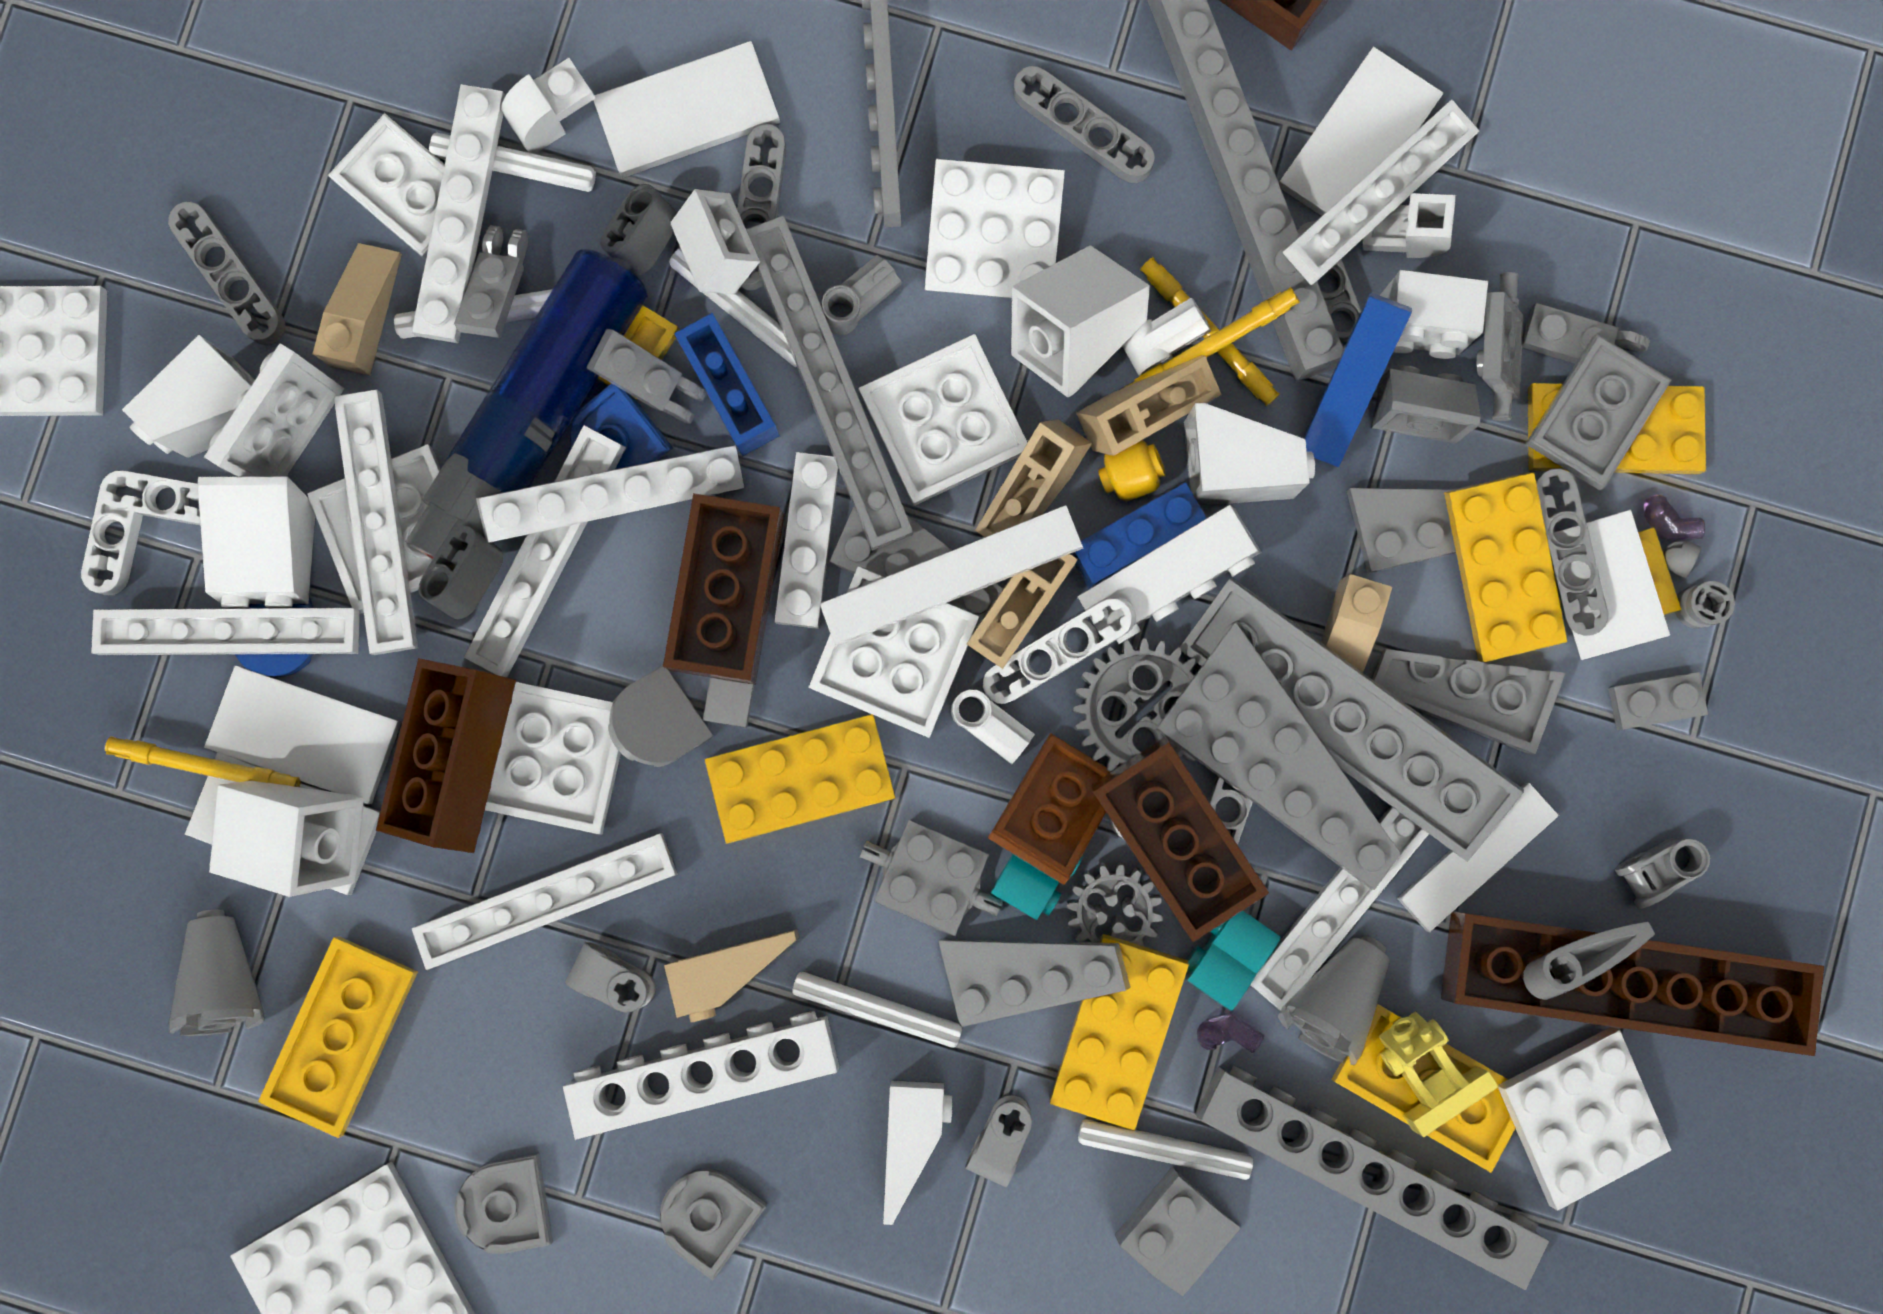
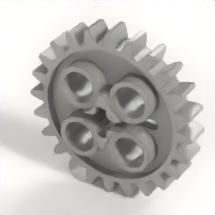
[1072,638,1196,772]

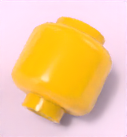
[1098,440,1166,502]

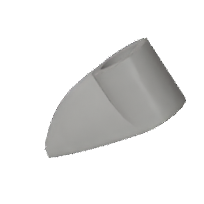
[1523,922,1655,1000]

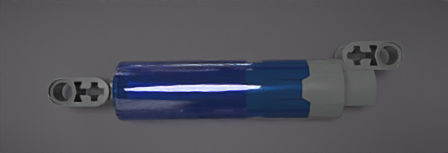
[405,184,677,619]

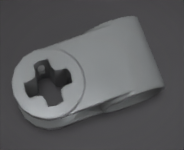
[1615,838,1710,909]
[565,941,656,1013]
[965,1094,1032,1187]

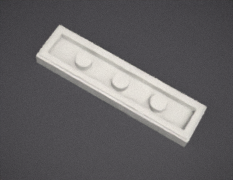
[1397,783,1559,932]

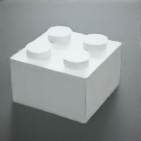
[1380,270,1488,359]

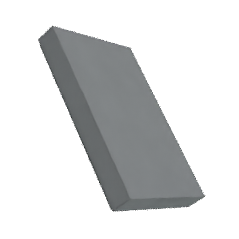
[1526,334,1672,490]

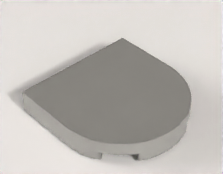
[608,665,713,767]
[454,1153,553,1254]
[660,1169,767,1281]

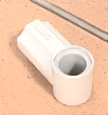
[1122,298,1211,376]
[951,689,1035,764]

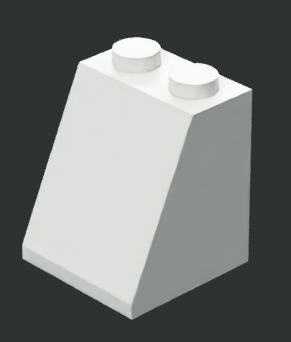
[1011,245,1150,397]
[122,335,255,458]
[1184,403,1315,506]
[198,477,315,609]
[209,781,364,897]

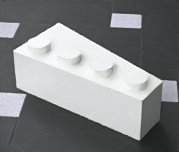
[1078,505,1262,644]

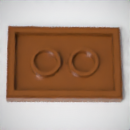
[988,733,1112,885]

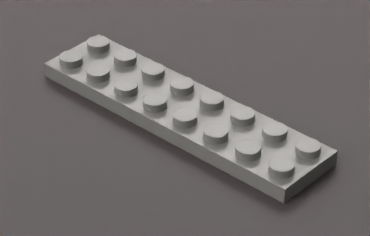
[1179,578,1524,862]

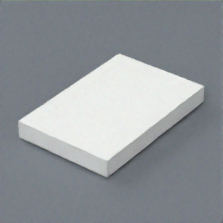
[328,113,445,260]
[1548,510,1670,660]

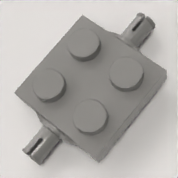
[1477,272,1524,421]
[859,820,1003,936]

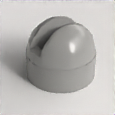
[1664,540,1702,578]

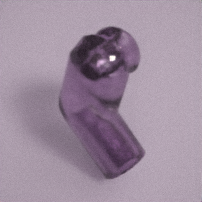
[1644,495,1705,539]
[1197,1013,1264,1053]

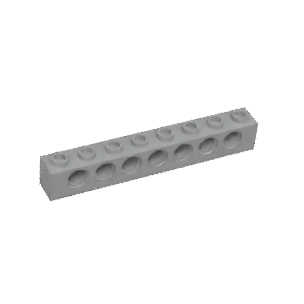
[1195,1065,1549,1290]

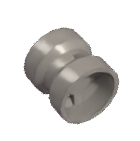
[1675,581,1735,629]

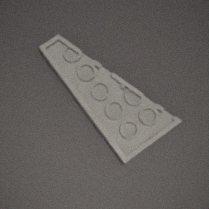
[1155,622,1401,890]

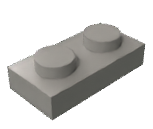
[1608,672,1708,730]

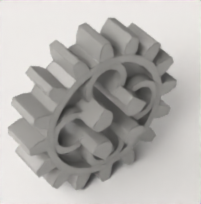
[1067,862,1163,947]

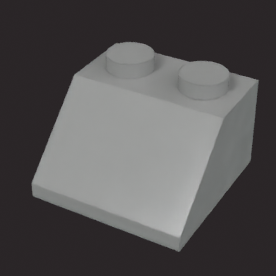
[1372,365,1481,444]
[1115,1167,1241,1296]

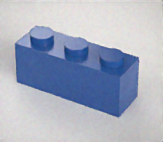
[674,313,780,457]
[1070,482,1207,589]

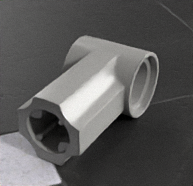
[821,255,901,335]

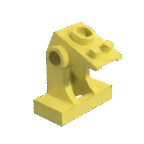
[1379,1011,1499,1138]

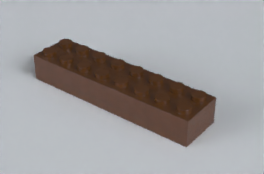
[1441,912,1824,1056]

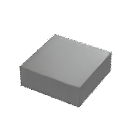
[703,678,754,728]

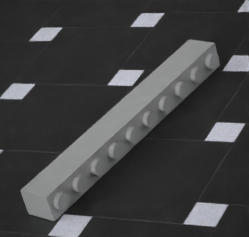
[1147,0,1344,382]

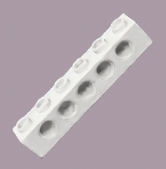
[563,1011,840,1140]

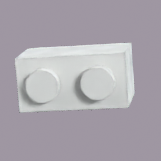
[671,189,760,294]

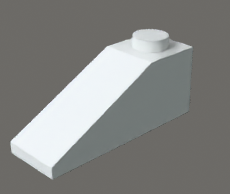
[883,1081,952,1225]

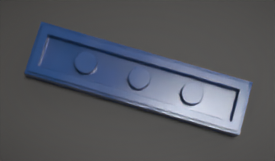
[1303,292,1412,467]

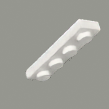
[775,452,839,629]

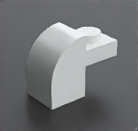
[501,58,595,154]
[1363,193,1456,258]

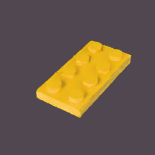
[1528,383,1706,474]
[1444,472,1567,662]
[704,714,896,844]
[1050,934,1189,1131]
[258,936,418,1138]
[1331,1004,1515,1173]

